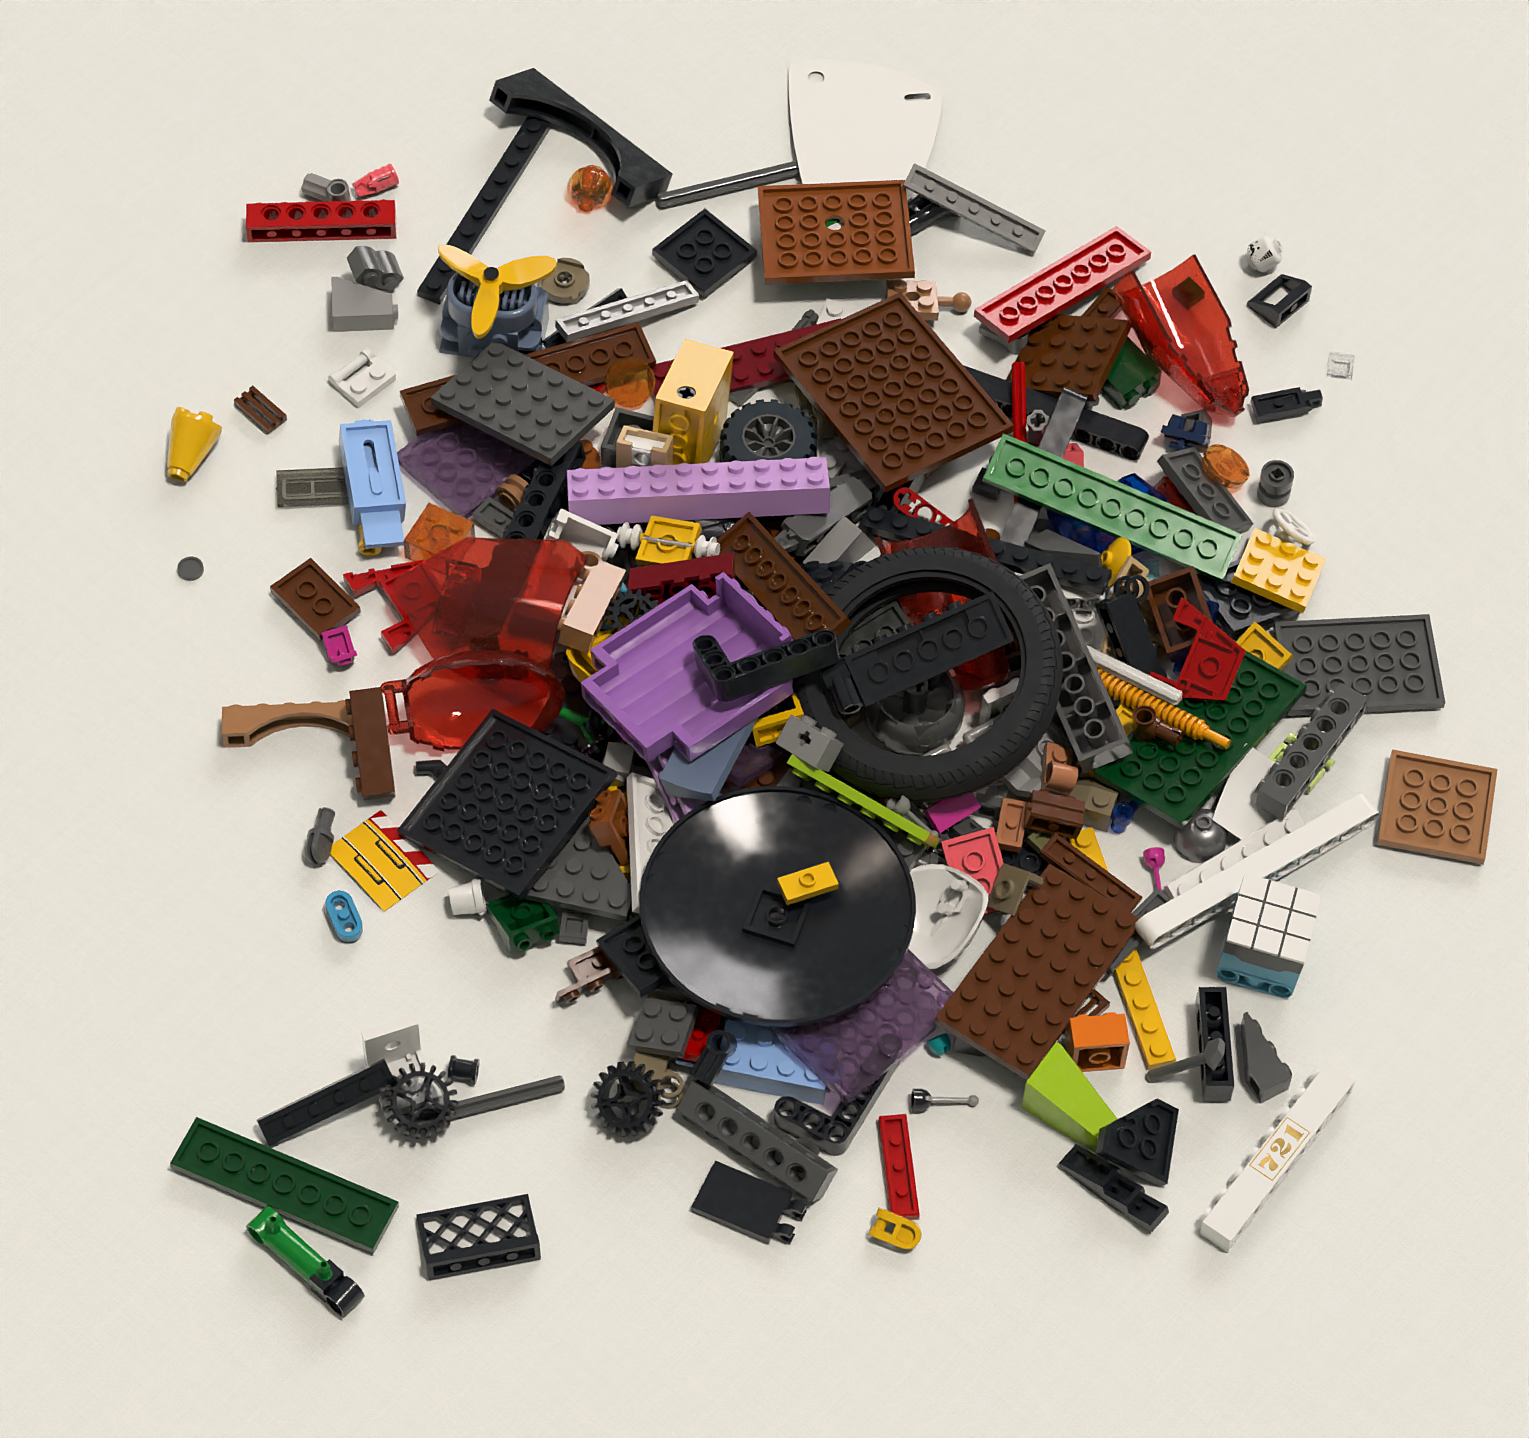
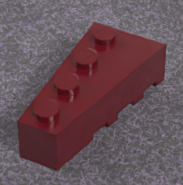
[627,553,736,606]

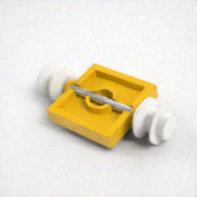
[616,515,720,566]

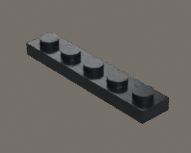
[257,1059,395,1146]

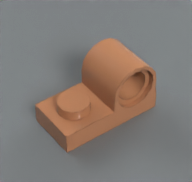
[1041,742,1078,797]
[996,798,1027,853]

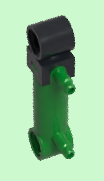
[246,1206,365,1317]

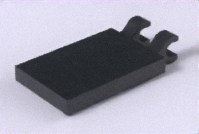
[691,1160,807,1245]

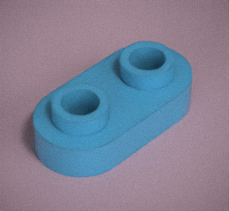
[325,890,363,942]

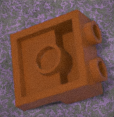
[589,789,630,866]

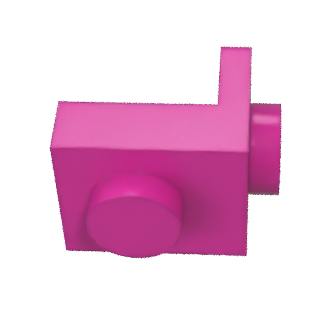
[321,625,358,666]

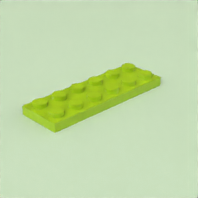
[787,754,941,849]

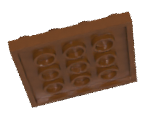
[1006,314,1132,402]

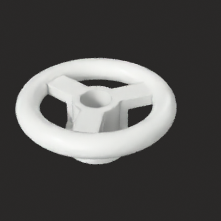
[1272,508,1315,545]

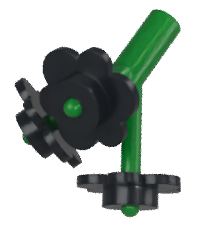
[559,707,617,755]

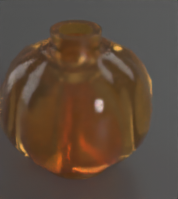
[567,165,613,212]

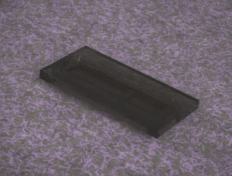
[276,467,349,507]

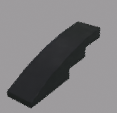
[1059,1144,1169,1232]

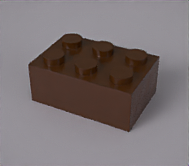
[1148,566,1214,663]

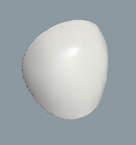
[901,864,988,970]

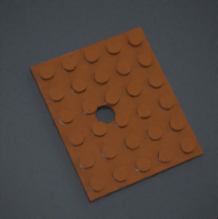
[758,180,915,285]

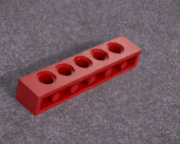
[246,199,397,242]

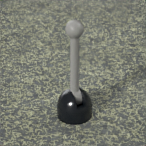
[911,1088,979,1111]

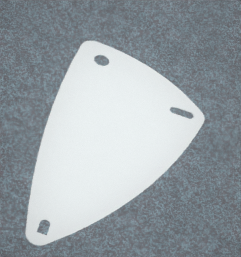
[788,59,943,230]

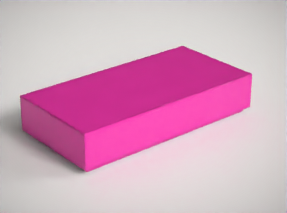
[923,793,981,834]

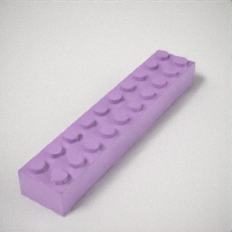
[567,457,830,525]

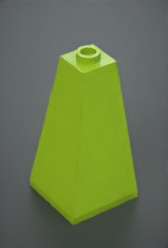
[1022,1042,1117,1160]

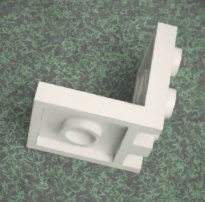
[361,1015,439,1119]

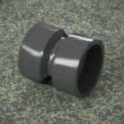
[1257,460,1294,508]

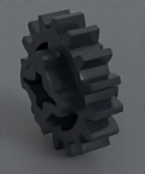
[605,589,659,634]

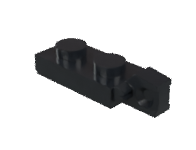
[1251,387,1323,422]

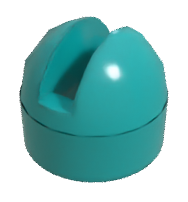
[927,1033,951,1056]

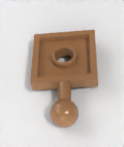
[886,280,972,321]

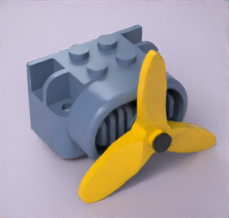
[438,244,557,358]

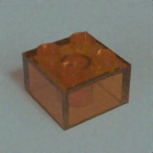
[403,503,475,577]

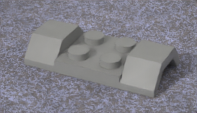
[1001,711,1077,797]

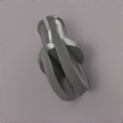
[304,807,335,864]

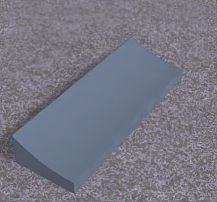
[659,716,759,801]

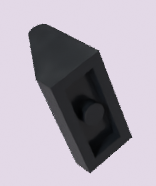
[1247,274,1312,328]

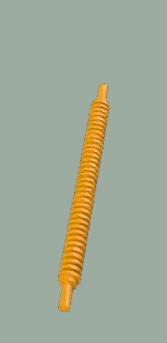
[1007,630,1231,749]

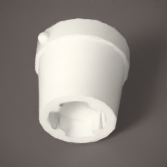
[449,878,487,916]

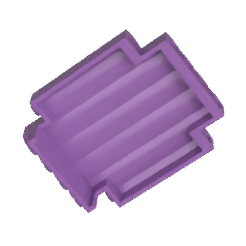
[581,572,794,762]

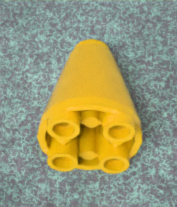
[167,407,222,482]

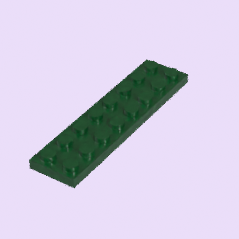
[170,1117,399,1254]

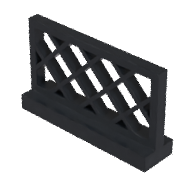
[416,1194,541,1280]

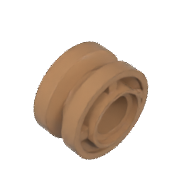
[495,474,529,512]

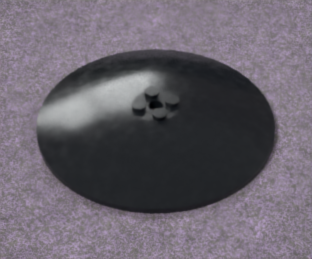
[639,786,916,1027]

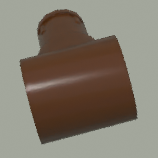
[1132,705,1184,746]

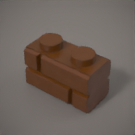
[1024,790,1085,840]

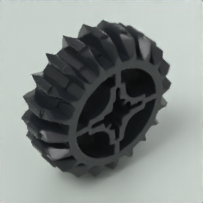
[590,1061,666,1137]
[382,1063,458,1139]

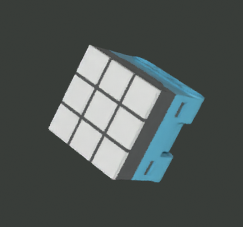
[1215,873,1322,998]

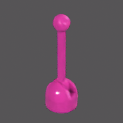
[1143,847,1165,891]

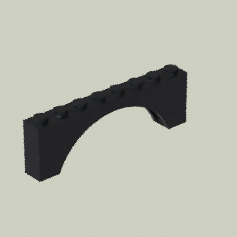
[489,68,673,208]

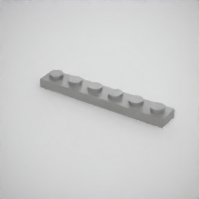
[902,163,1046,254]
[555,280,699,342]

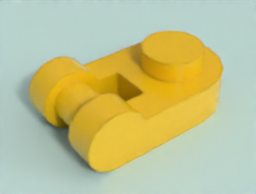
[868,1207,922,1249]

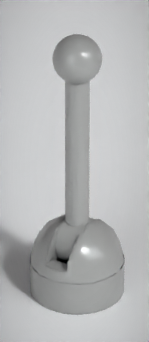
[886,795,939,837]

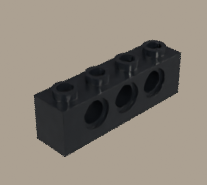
[1195,987,1234,1101]

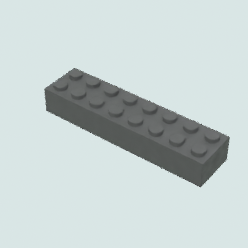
[1019,563,1133,774]

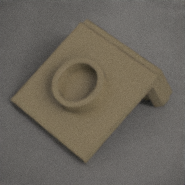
[987,863,1044,916]

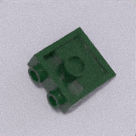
[486,894,560,952]

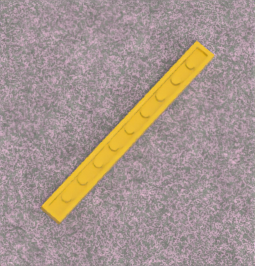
[1066,827,1176,1070]

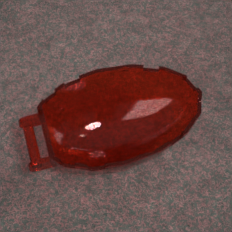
[380,650,566,751]

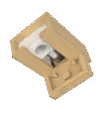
[616,425,673,468]

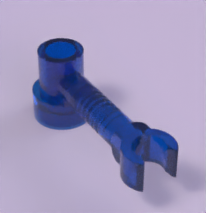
[1111,800,1141,833]

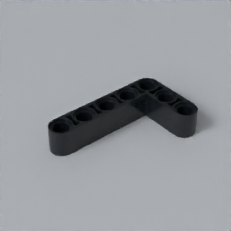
[692,629,840,702]
[774,1034,902,1156]

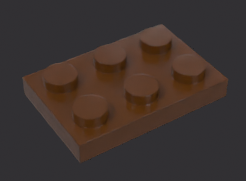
[270,558,361,641]

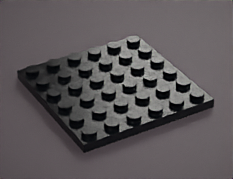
[397,708,618,900]

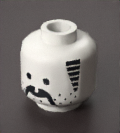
[1245,235,1284,272]

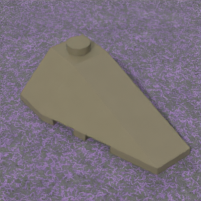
[1006,778,1121,832]

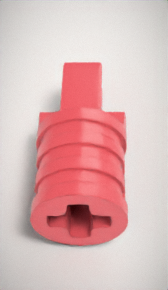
[352,164,399,197]

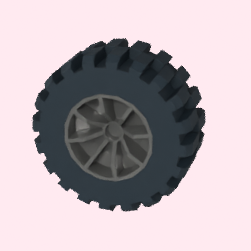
[720,399,818,463]

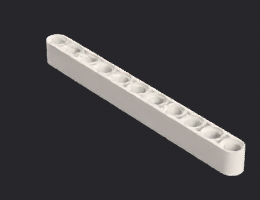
[1134,794,1381,949]

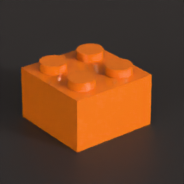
[1065,1012,1130,1072]

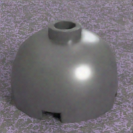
[1173,808,1228,863]

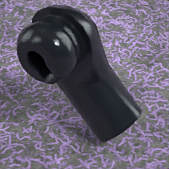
[416,760,447,780]

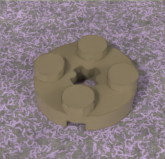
[540,258,590,305]

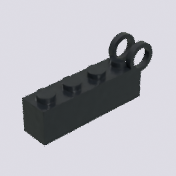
[1094,575,1168,696]

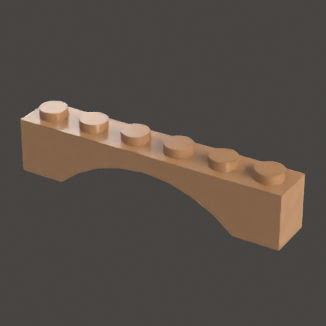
[222,700,353,748]

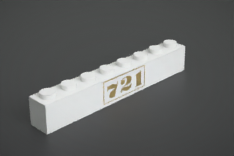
[1199,1062,1355,1253]

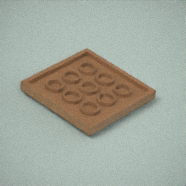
[1377,749,1498,865]

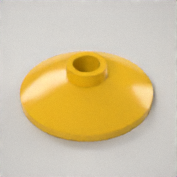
[1101,537,1131,588]

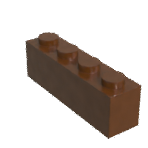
[345,687,396,800]

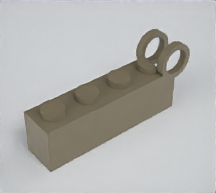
[630,992,687,1109]

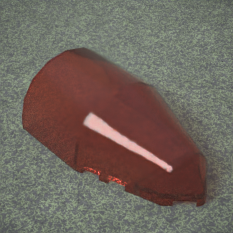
[1112,254,1249,417]

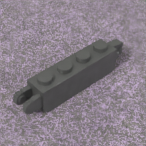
[774,474,877,557]

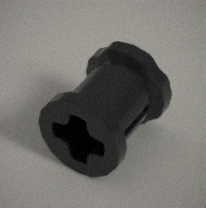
[448,1055,480,1083]

